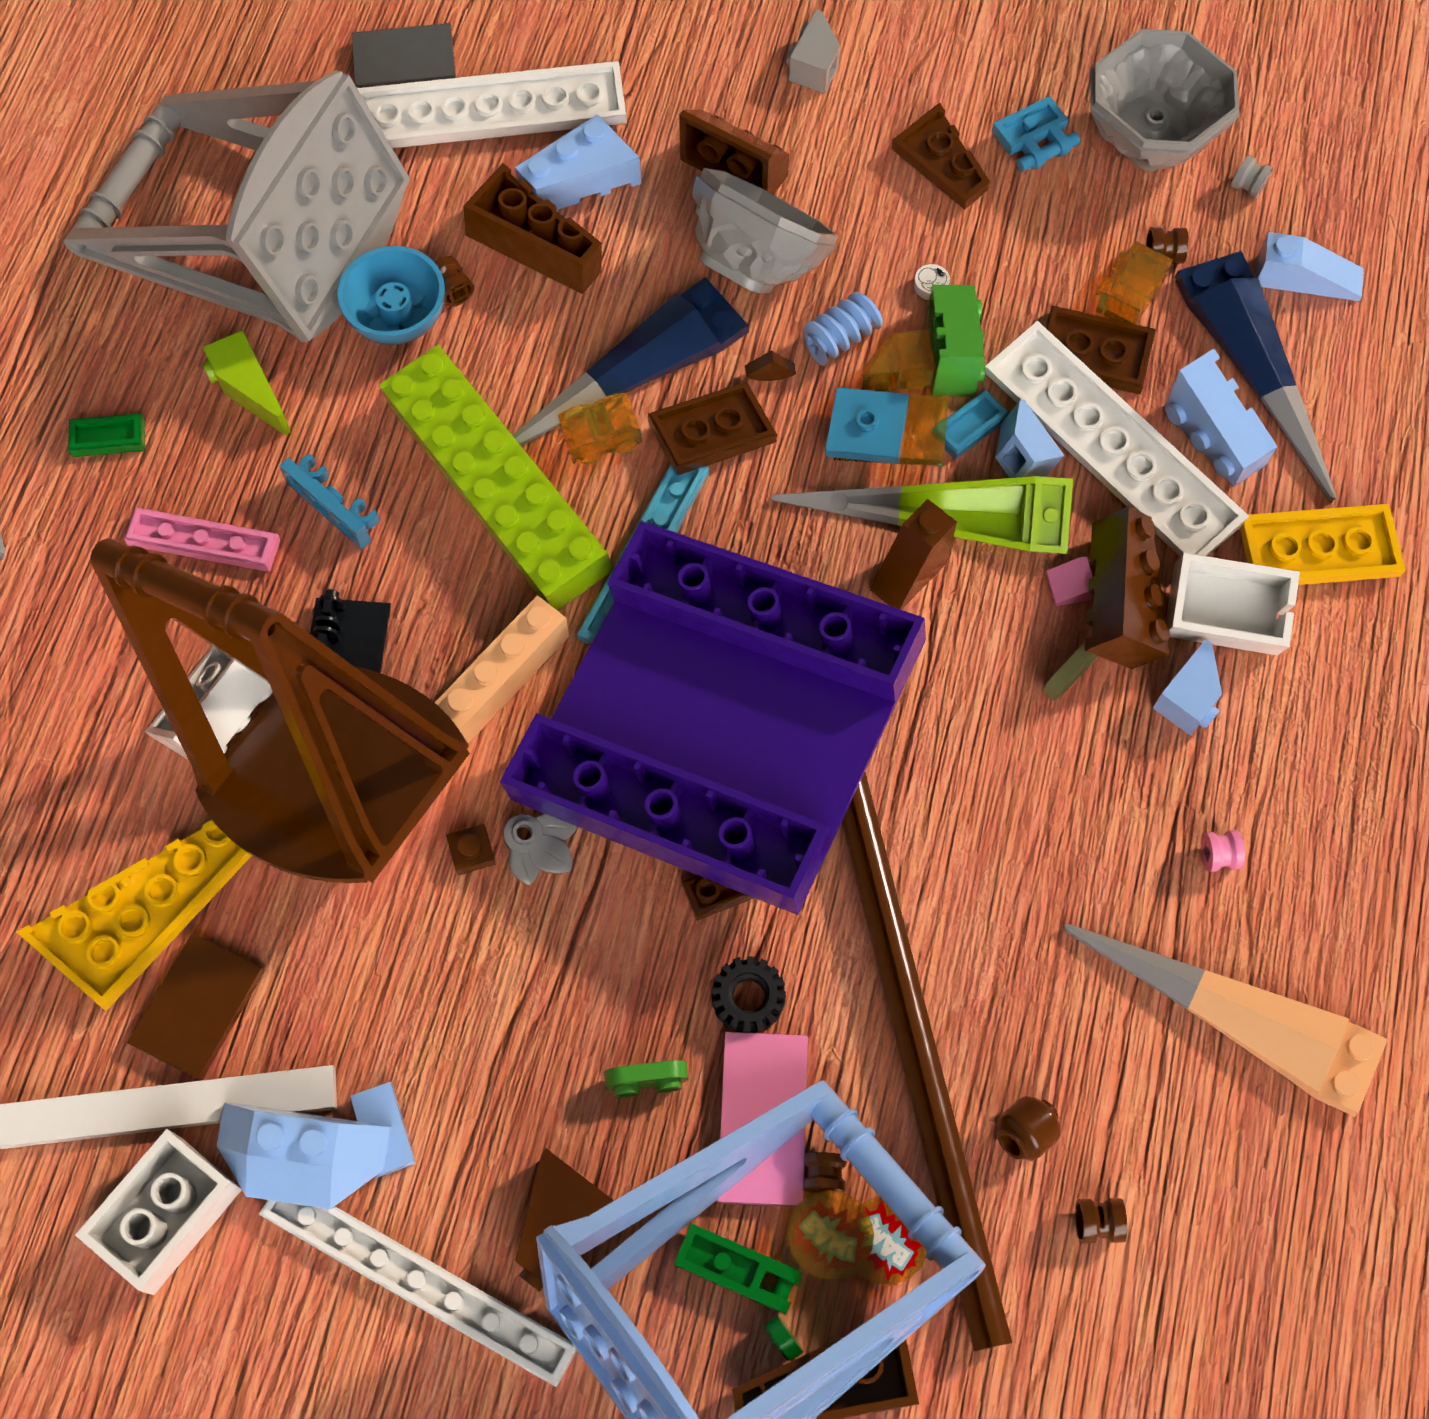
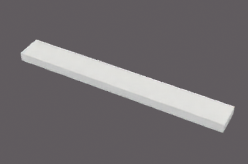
[0,1065,337,1149]
[259,1200,577,1387]

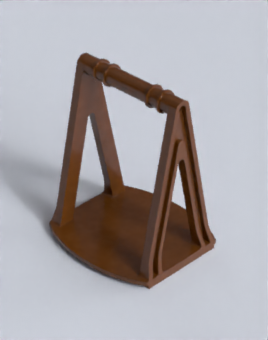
[90,538,470,883]

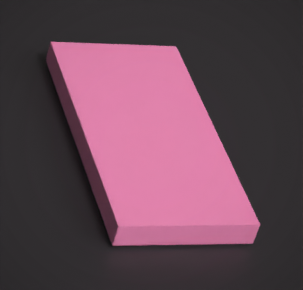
[717,1032,808,1207]

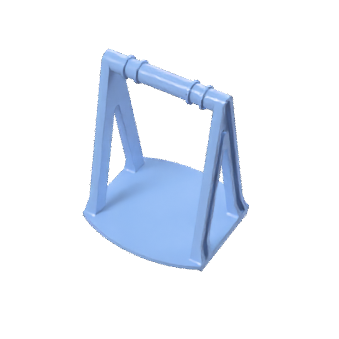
[536,1081,986,1419]

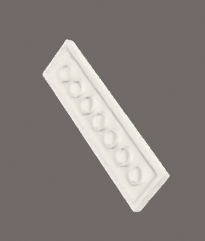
[357,61,627,148]
[985,321,1249,557]

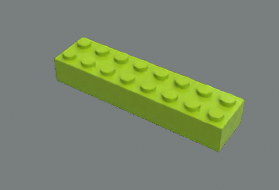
[379,344,613,611]

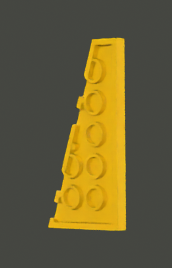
[16,820,252,1011]

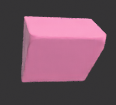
[1046,556,1093,606]

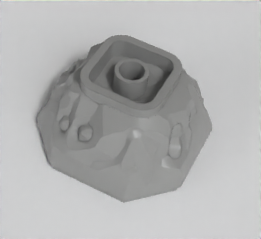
[1090,29,1239,171]
[692,168,838,293]

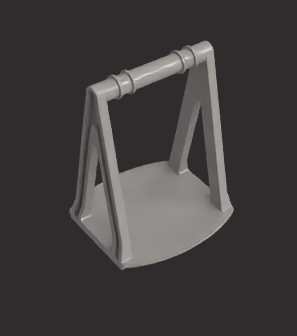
[63,70,411,343]

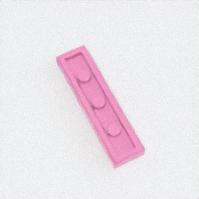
[124,507,281,572]

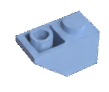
[995,400,1064,478]

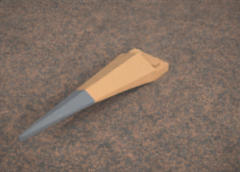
[1063,924,1388,1117]

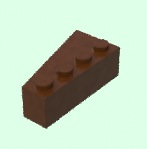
[463,163,602,294]

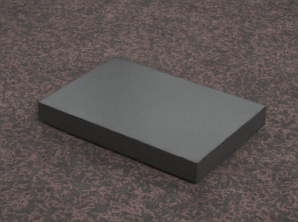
[352,23,456,88]

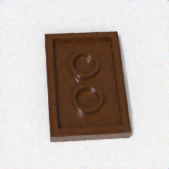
[1046,305,1156,395]
[648,381,777,476]
[127,934,265,1080]

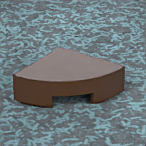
[745,350,796,381]

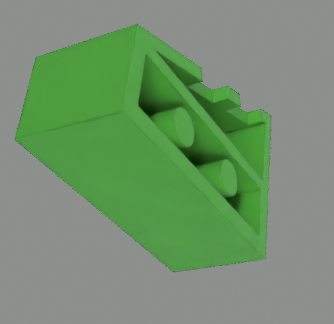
[928,285,985,396]

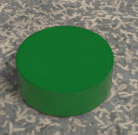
[765,1315,804,1361]

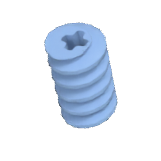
[802,292,883,366]

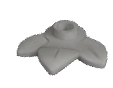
[503,813,577,885]

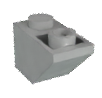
[786,9,840,93]

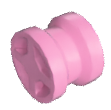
[1201,830,1245,872]

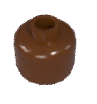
[997,1096,1061,1161]

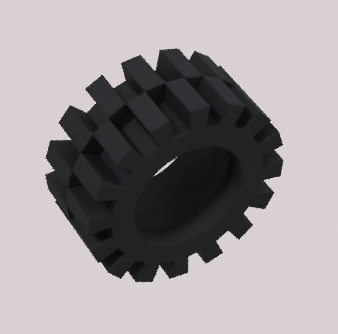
[712,956,786,1033]

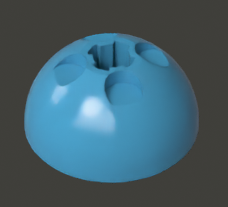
[337,246,445,345]

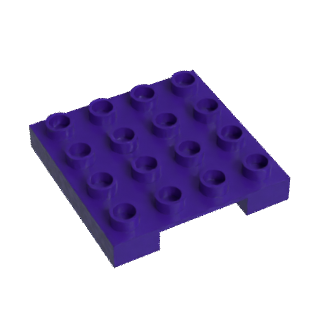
[500,521,926,915]

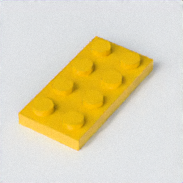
[1240,504,1406,585]

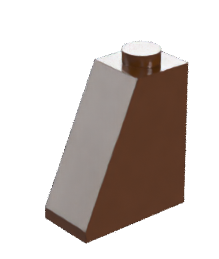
[870,499,957,610]
[515,1148,614,1291]

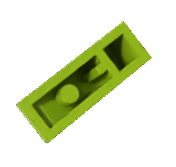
[202,330,291,435]

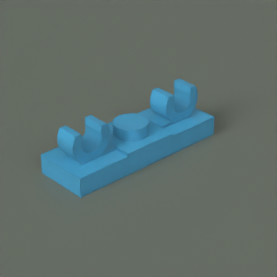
[279,454,380,550]

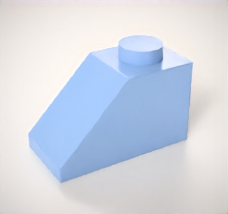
[1153,639,1222,736]

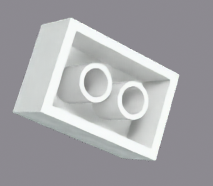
[75,1129,242,1295]

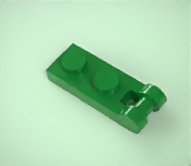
[674,1223,803,1315]

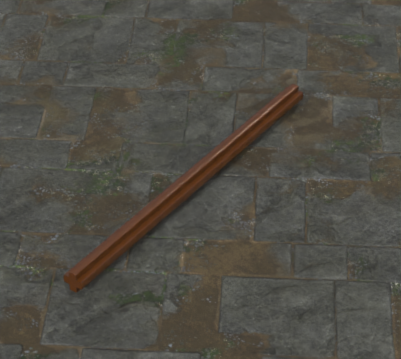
[842,772,1012,1352]

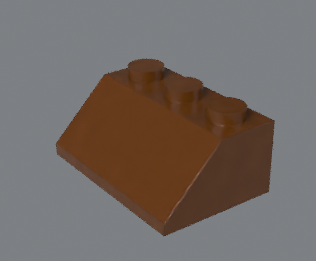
[679,110,789,195]

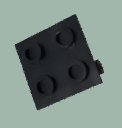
[310,589,391,673]

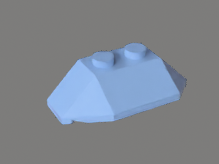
[216,1102,392,1209]

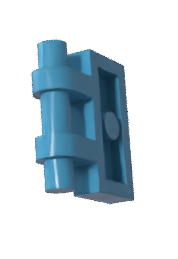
[992,96,1080,172]

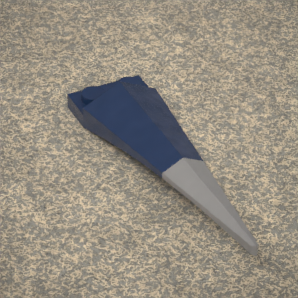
[1174,251,1336,502]
[512,277,749,446]

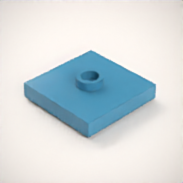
[825,387,909,464]

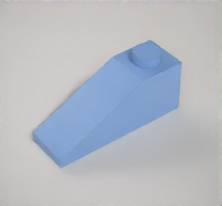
[1255,232,1364,301]

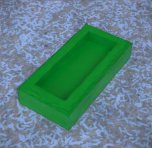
[68,413,145,457]

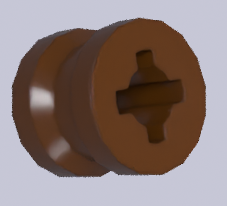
[803,1152,847,1193]

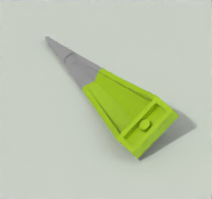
[771,476,1073,554]

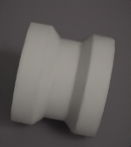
[1231,155,1274,199]

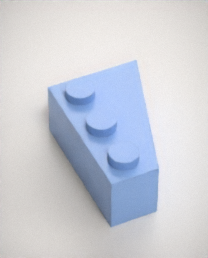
[515,114,641,210]
[1163,348,1277,487]

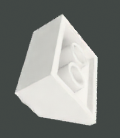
[145,646,273,760]

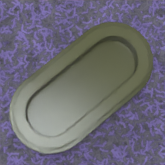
[1043,642,1098,700]

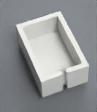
[1166,553,1300,656]

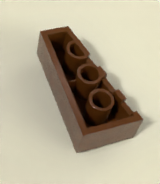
[1085,506,1170,669]
[732,1336,919,1419]

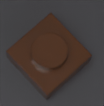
[446,824,496,876]

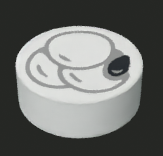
[914,264,950,300]

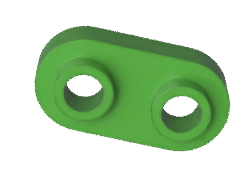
[604,1060,689,1098]

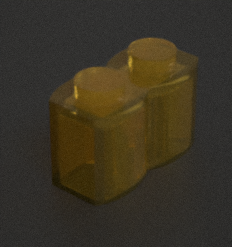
[558,393,642,465]

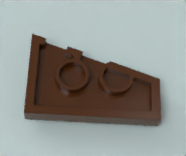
[891,102,990,210]

